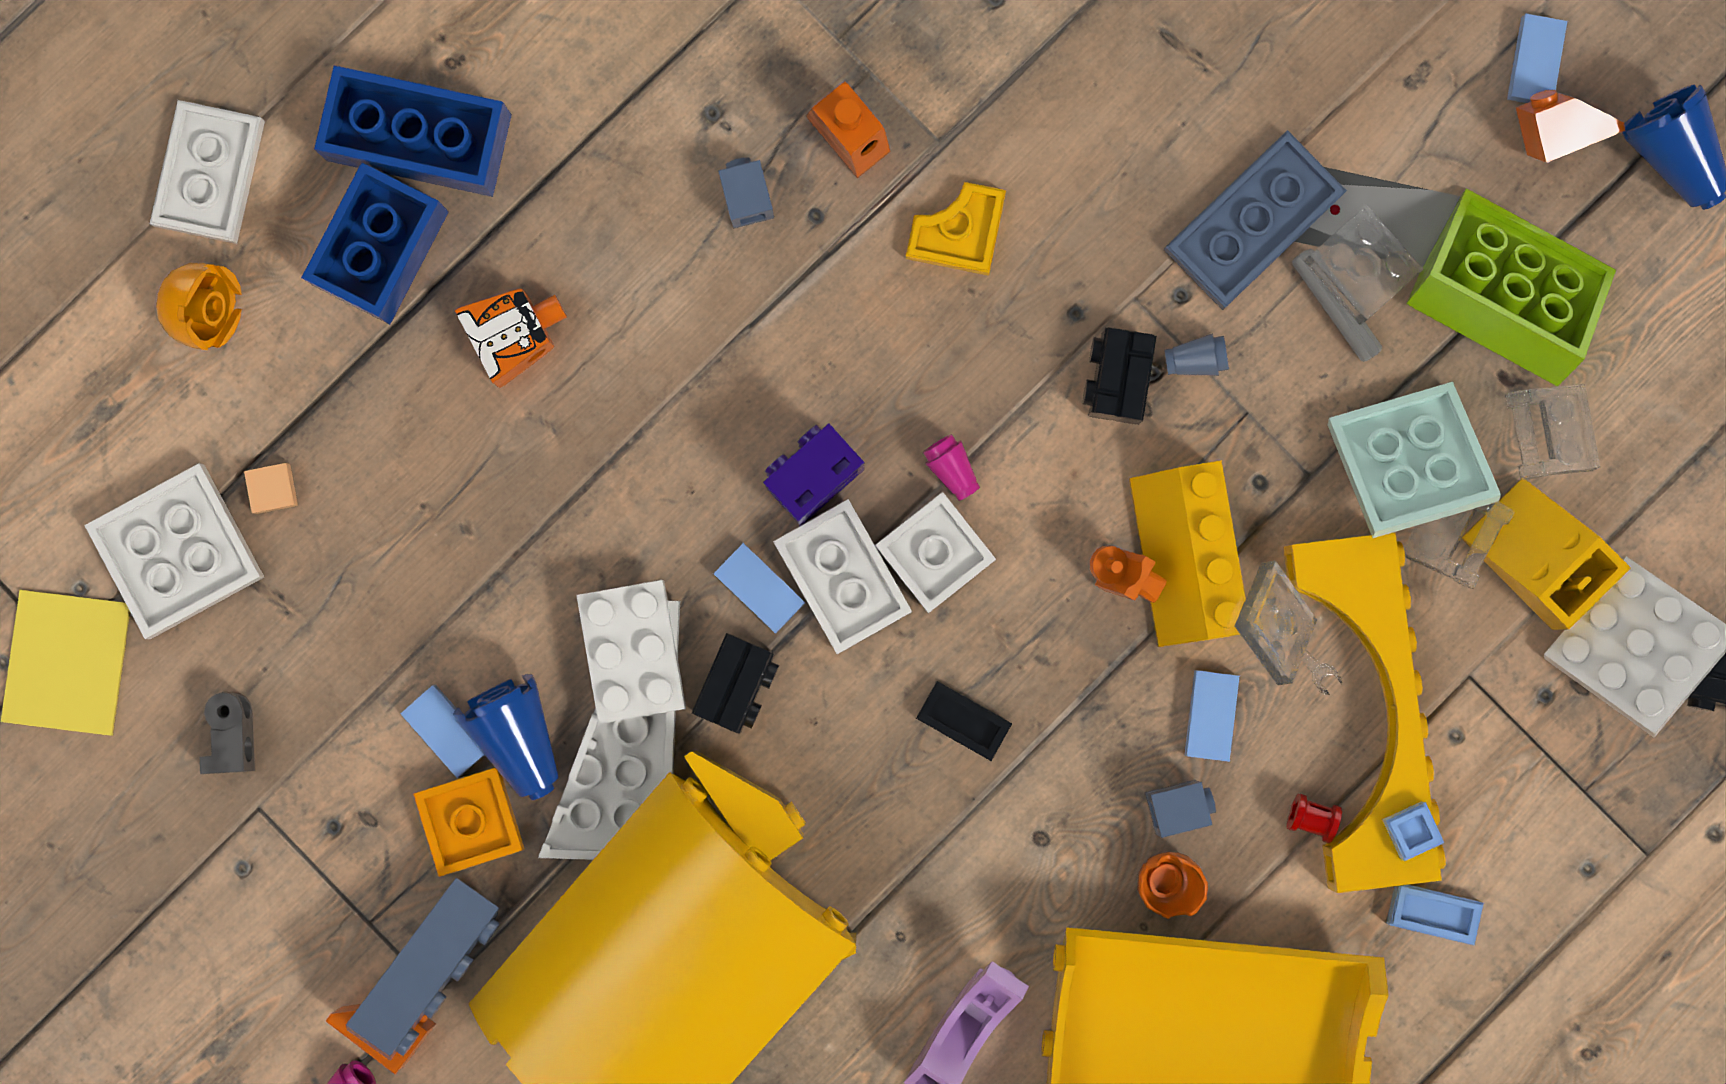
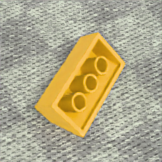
[1129,460,1252,647]

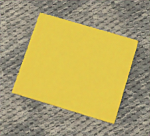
[1,590,130,736]

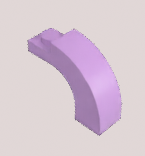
[904,961,1029,1084]

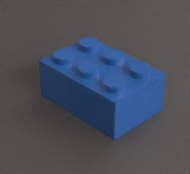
[301,162,449,325]

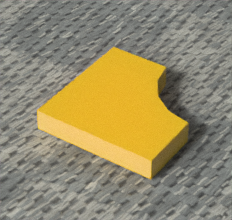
[905,182,1006,276]

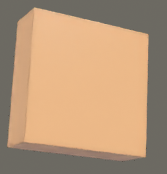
[244,463,298,514]

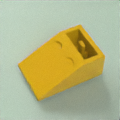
[1461,478,1631,630]

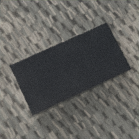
[916,681,1012,761]

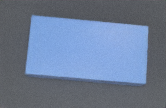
[1507,13,1568,103]
[714,543,806,633]
[1184,670,1240,762]
[400,685,485,778]
[1386,885,1484,945]

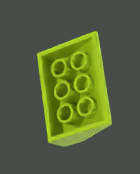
[1406,188,1616,387]

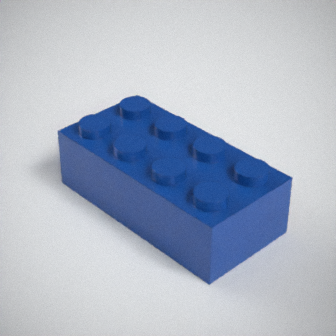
[314,65,512,197]

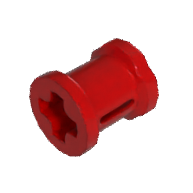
[1287,793,1342,844]

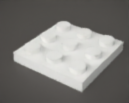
[84,463,264,639]
[1544,557,1726,737]

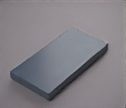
[1164,130,1347,310]

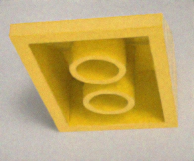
[684,751,806,861]

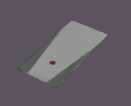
[1294,167,1460,269]

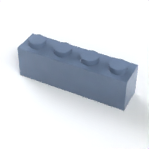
[346,878,500,1061]

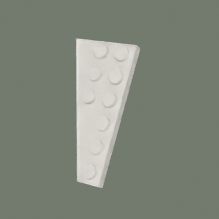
[538,601,680,860]

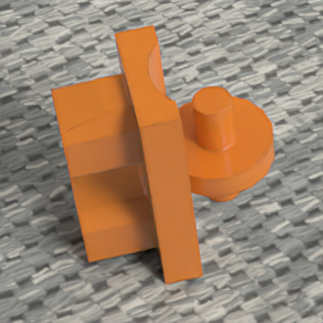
[1090,545,1167,603]

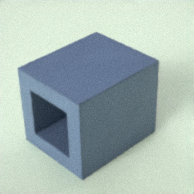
[718,158,774,229]
[1145,780,1216,838]

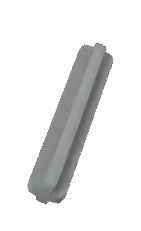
[1292,248,1382,362]

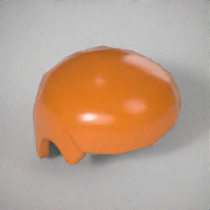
[1137,852,1208,919]

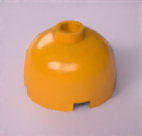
[156,263,242,350]

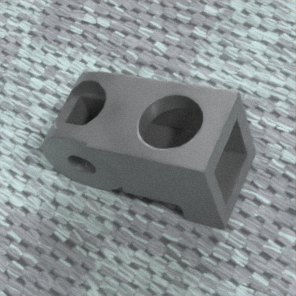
[199,692,255,774]

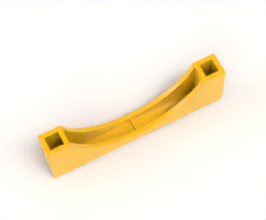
[1283,532,1446,893]

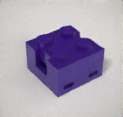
[763,423,865,526]

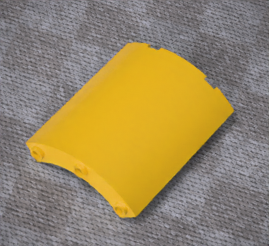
[468,772,856,1084]
[1041,927,1389,1084]

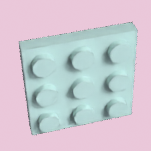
[1328,382,1501,538]

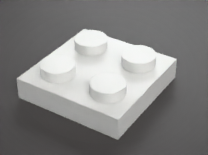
[875,492,996,613]

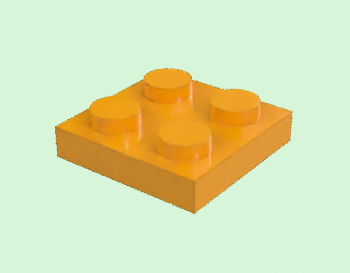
[413,768,525,877]

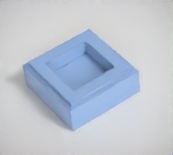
[1382,801,1444,861]

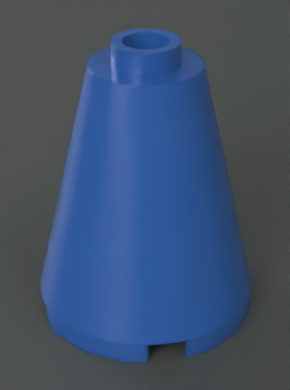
[1621,84,1726,210]
[453,674,559,800]

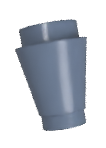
[1165,333,1229,376]

